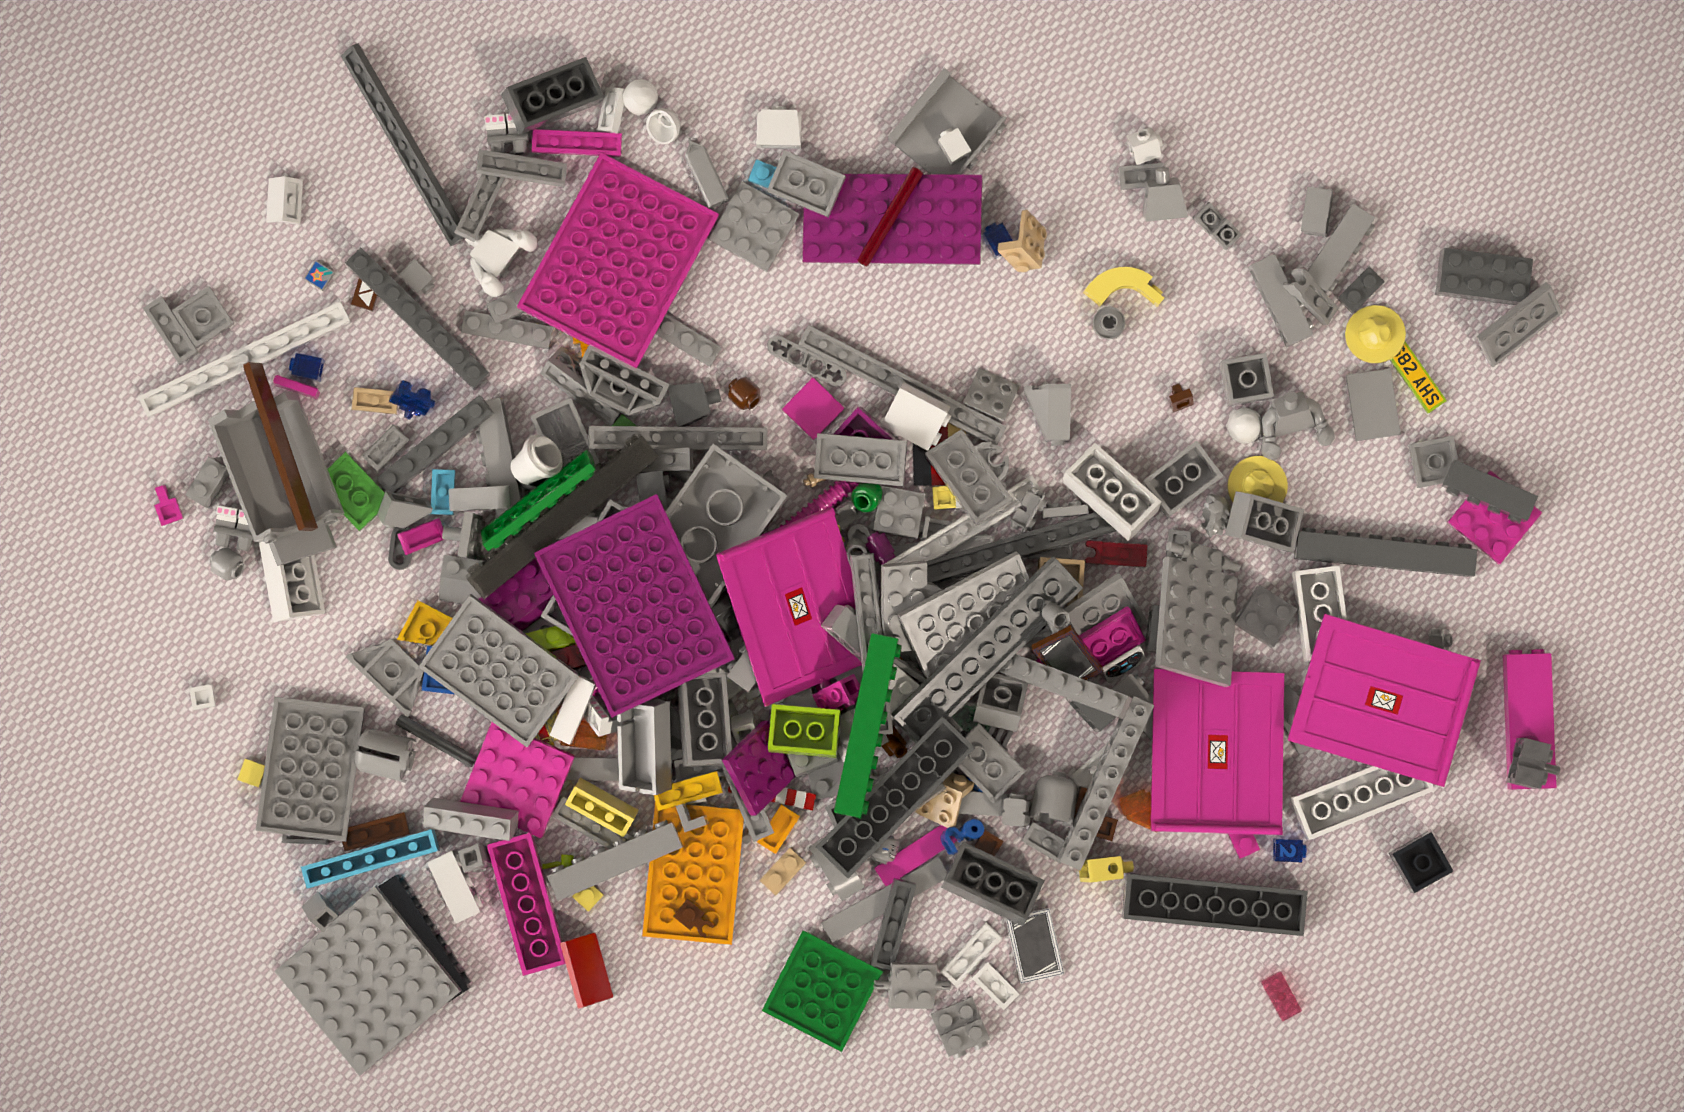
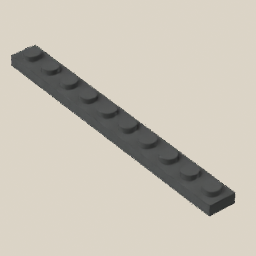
[341,43,464,246]
[926,512,1117,584]

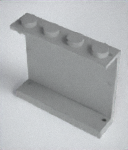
[888,68,1007,175]

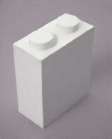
[881,382,952,450]

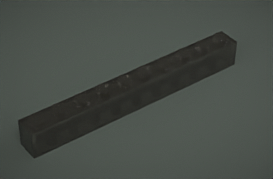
[466,434,659,599]

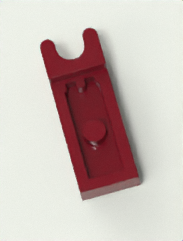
[1085,541,1148,568]

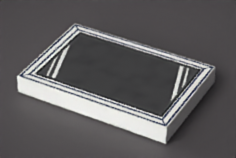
[1005,908,1064,984]

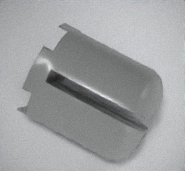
[354,729,417,783]

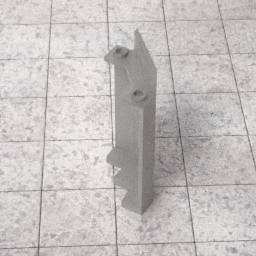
[208,392,345,566]

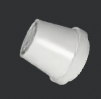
[511,435,563,485]

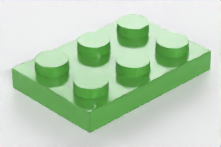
[328,452,385,531]

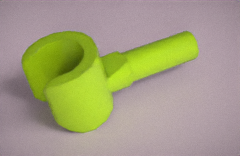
[542,854,574,870]

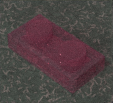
[1260,971,1302,1022]

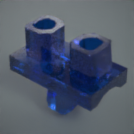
[389,380,435,420]

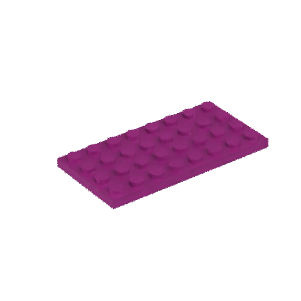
[802,174,983,265]

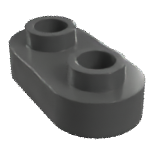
[388,526,412,570]

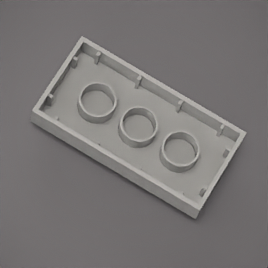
[666,444,789,608]

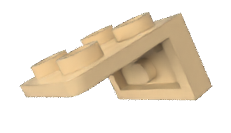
[998,210,1047,272]
[916,772,974,828]

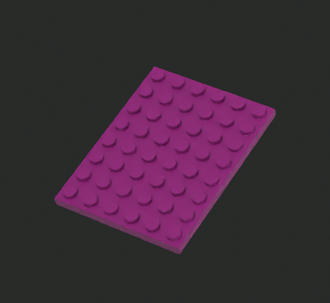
[534,494,735,718]

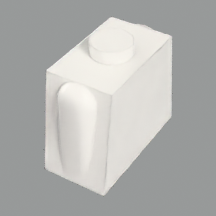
[756,106,802,149]

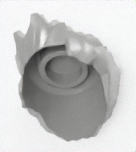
[1201,494,1231,538]

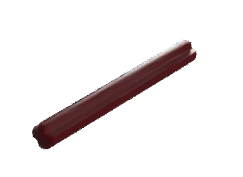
[857,167,923,267]

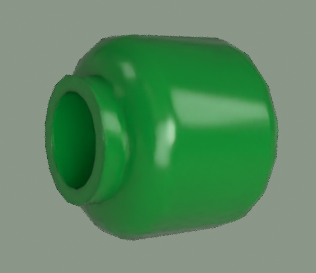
[851,482,883,513]

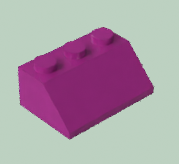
[834,406,910,455]

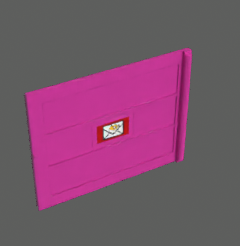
[716,507,862,707]
[1288,614,1481,787]
[1151,669,1284,835]

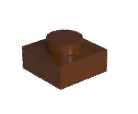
[973,829,1004,857]

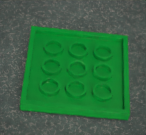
[762,930,883,1052]

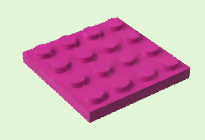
[460,722,575,838]

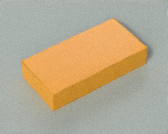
[757,804,800,854]

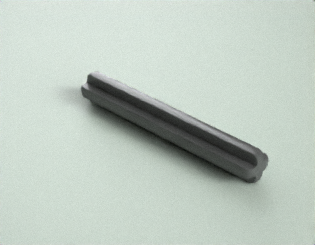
[396,715,477,767]

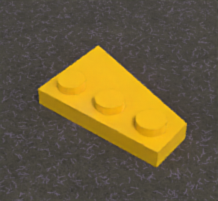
[397,600,453,646]

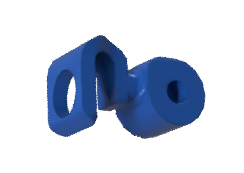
[940,819,984,855]

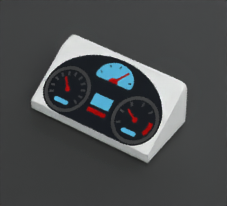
[1102,646,1146,683]

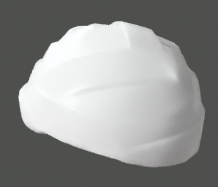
[623,79,658,115]
[646,108,680,144]
[1227,408,1263,444]

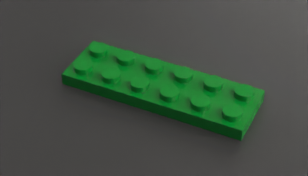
[481,450,596,551]

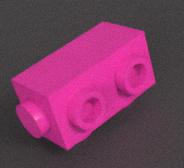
[812,674,860,711]

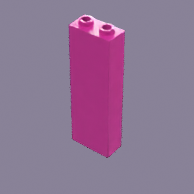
[1502,649,1557,790]

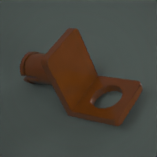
[881,724,908,758]

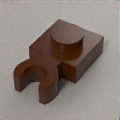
[673,899,714,937]

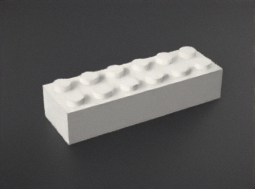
[1289,766,1435,840]

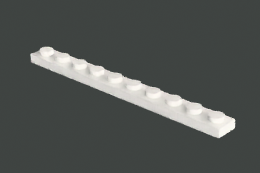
[138,301,351,418]

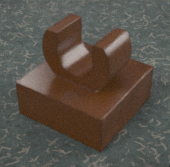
[1169,383,1194,413]

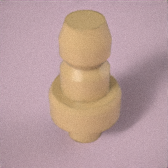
[803,474,827,488]

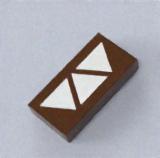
[351,267,386,312]

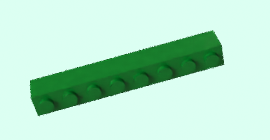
[834,633,902,818]

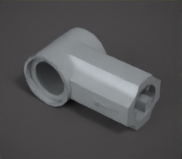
[1042,602,1071,634]

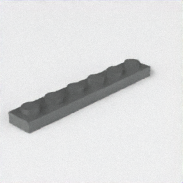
[376,395,494,493]

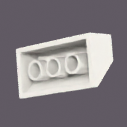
[259,542,325,622]

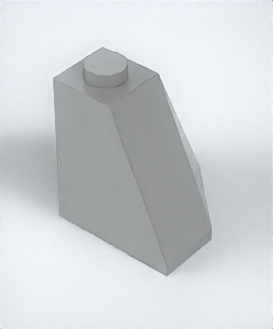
[1024,384,1071,446]

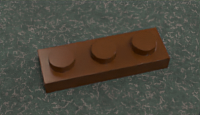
[342,812,411,852]

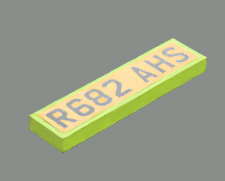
[1390,341,1447,414]

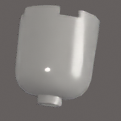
[1029,771,1078,826]

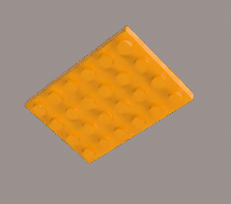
[642,803,744,945]

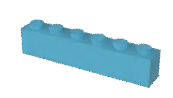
[301,829,440,889]

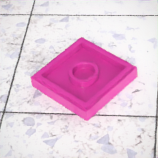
[782,377,845,440]

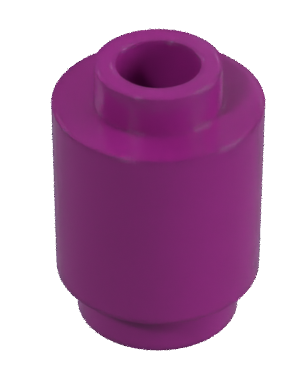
[865,531,896,566]

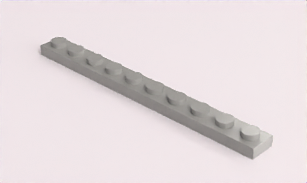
[798,325,1006,445]

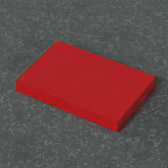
[560,932,613,1009]

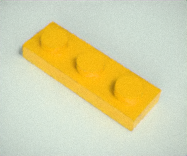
[653,771,723,811]

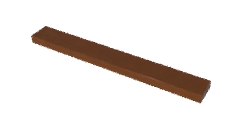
[243,362,318,531]

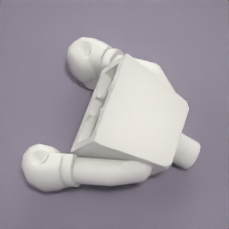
[465,228,537,297]

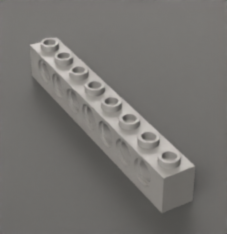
[1057,694,1154,871]

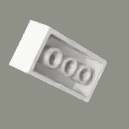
[1063,443,1162,541]
[1292,566,1347,661]

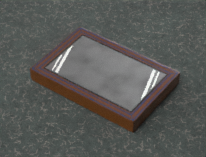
[1031,625,1104,680]

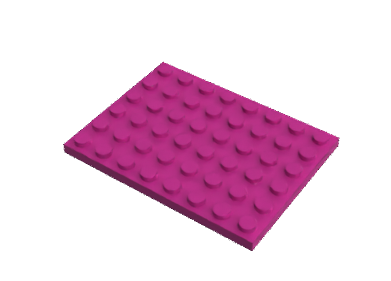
[517,153,719,369]

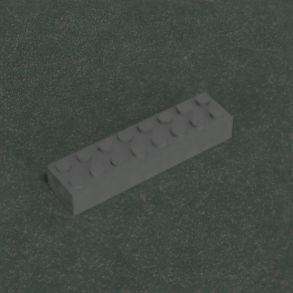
[816,716,975,879]
[1121,873,1308,936]

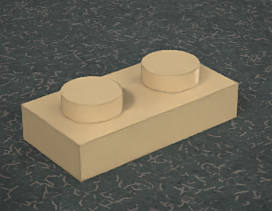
[352,387,399,415]
[759,848,806,896]

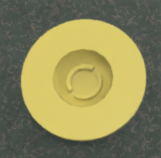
[1345,305,1406,363]
[1227,456,1288,503]

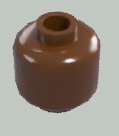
[728,377,761,410]

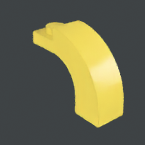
[1083,267,1164,307]

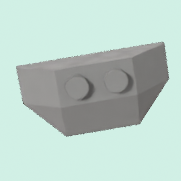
[579,344,670,416]

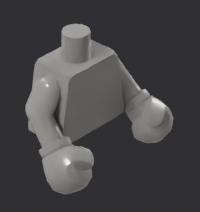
[1261,392,1335,460]

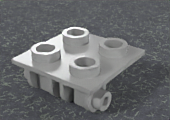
[963,368,1019,421]

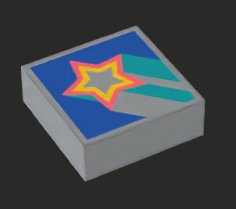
[304,260,335,291]

